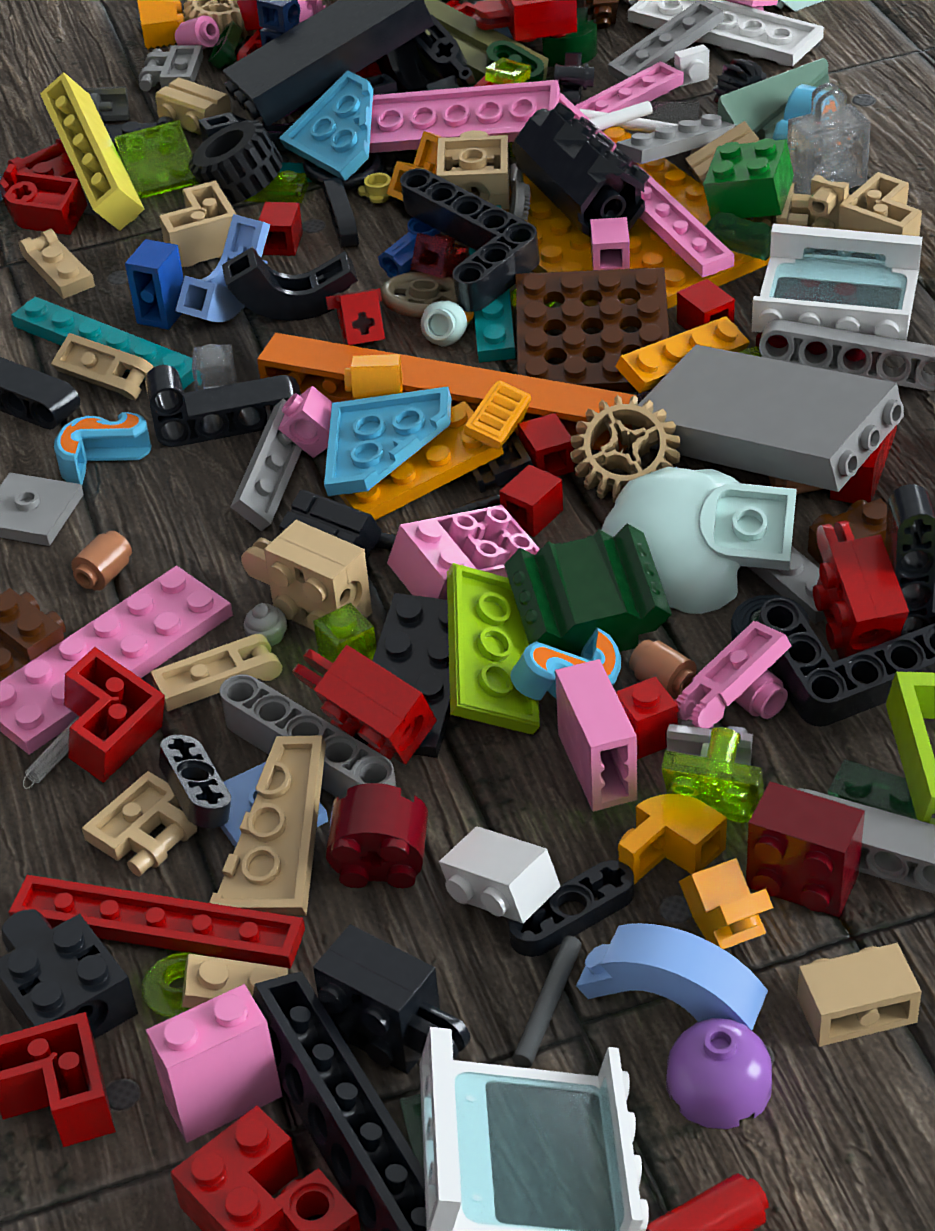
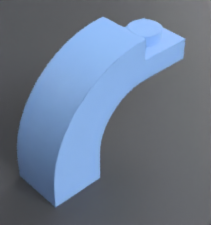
[176,214,270,323]
[576,923,768,1031]

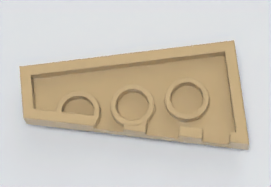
[209,735,326,916]

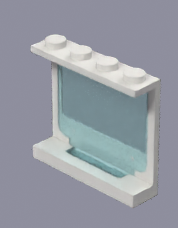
[752,224,923,341]
[419,1027,649,1231]

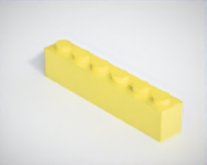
[40,72,145,231]

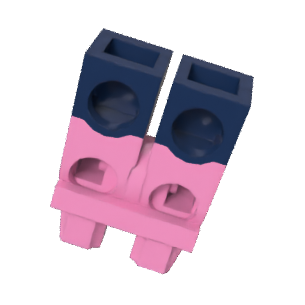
[256,0,326,46]

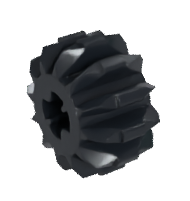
[713,59,767,104]

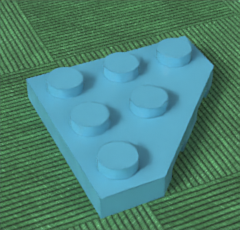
[279,70,373,181]
[324,387,452,496]

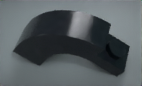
[376,39,459,93]
[222,247,358,321]

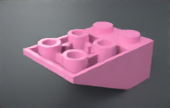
[387,505,540,600]

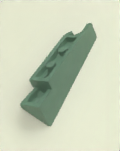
[718,58,831,140]

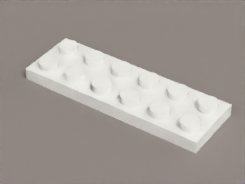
[628,0,824,66]

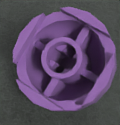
[666,1018,772,1129]

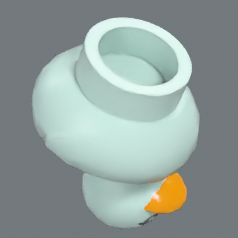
[421,300,474,347]

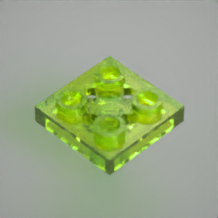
[661,727,764,823]

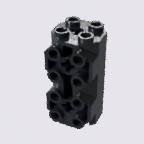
[512,103,650,237]

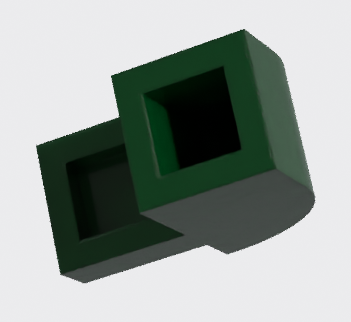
[542,7,597,67]

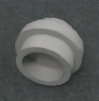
[244,603,287,646]

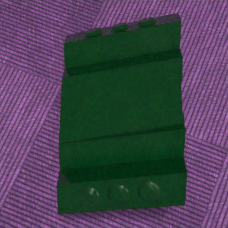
[504,523,672,657]

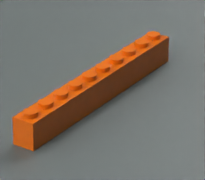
[257,332,637,453]

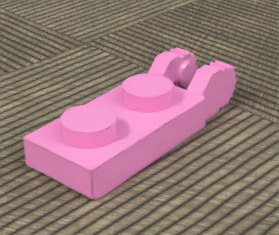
[675,621,791,729]

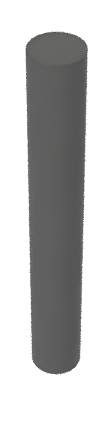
[512,936,582,1068]

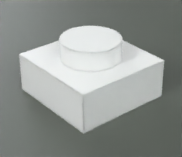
[674,44,709,87]

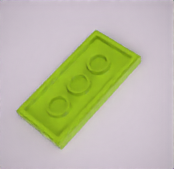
[447,563,540,735]

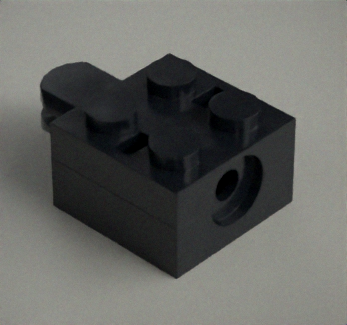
[0,909,138,1039]
[313,924,471,1074]

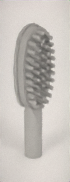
[509,163,531,222]

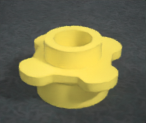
[358,173,391,203]

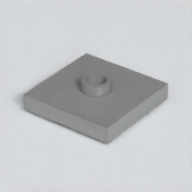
[0,472,84,546]

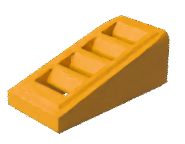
[463,380,531,450]

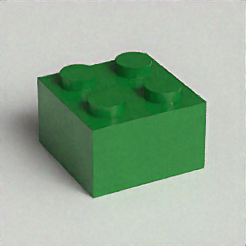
[703,138,794,221]

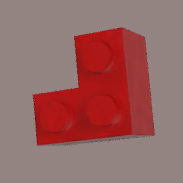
[64,647,165,783]
[0,1012,116,1148]
[170,1105,299,1231]

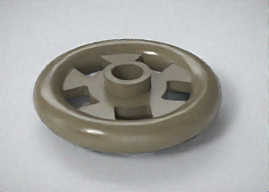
[381,272,457,318]

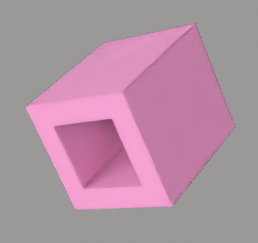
[590,217,630,270]

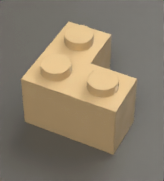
[838,172,922,256]
[159,180,237,267]

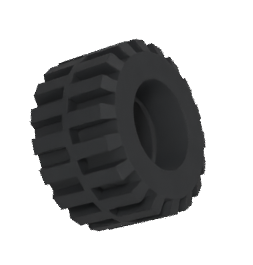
[189,120,283,205]

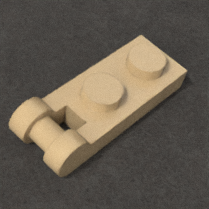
[19,229,95,299]
[51,333,154,400]
[150,634,282,712]

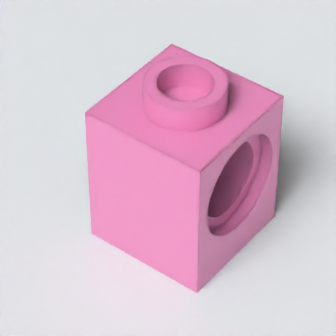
[278,386,333,458]

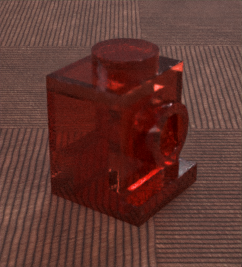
[410,233,468,278]

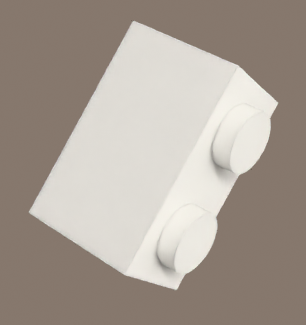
[439,826,561,923]

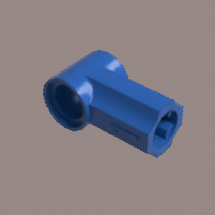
[378,217,443,278]

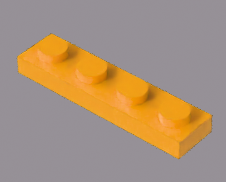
[615,316,750,394]

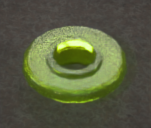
[142,952,204,1018]

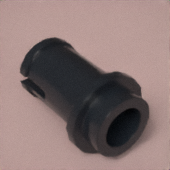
[554,63,595,90]

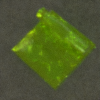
[115,120,199,199]

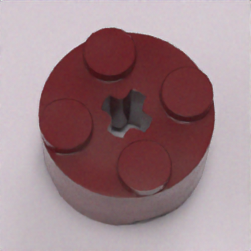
[326,783,428,888]

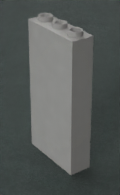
[632,345,904,492]

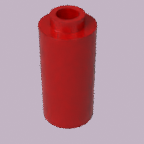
[646,1173,769,1231]

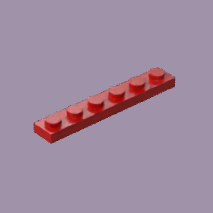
[9,875,305,969]

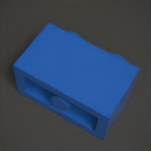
[125,239,184,330]

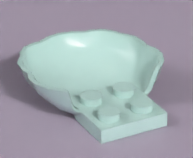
[601,467,797,614]

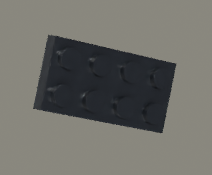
[353,593,450,758]

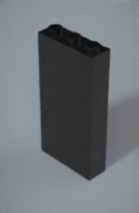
[222,0,435,127]

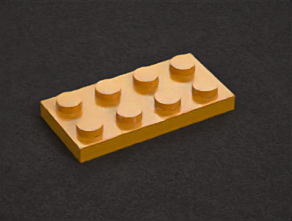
[339,401,504,520]

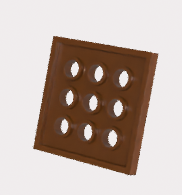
[516,267,669,393]

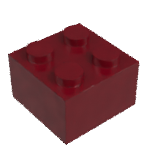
[746,781,865,917]

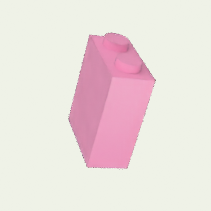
[555,659,637,812]
[146,984,283,1143]

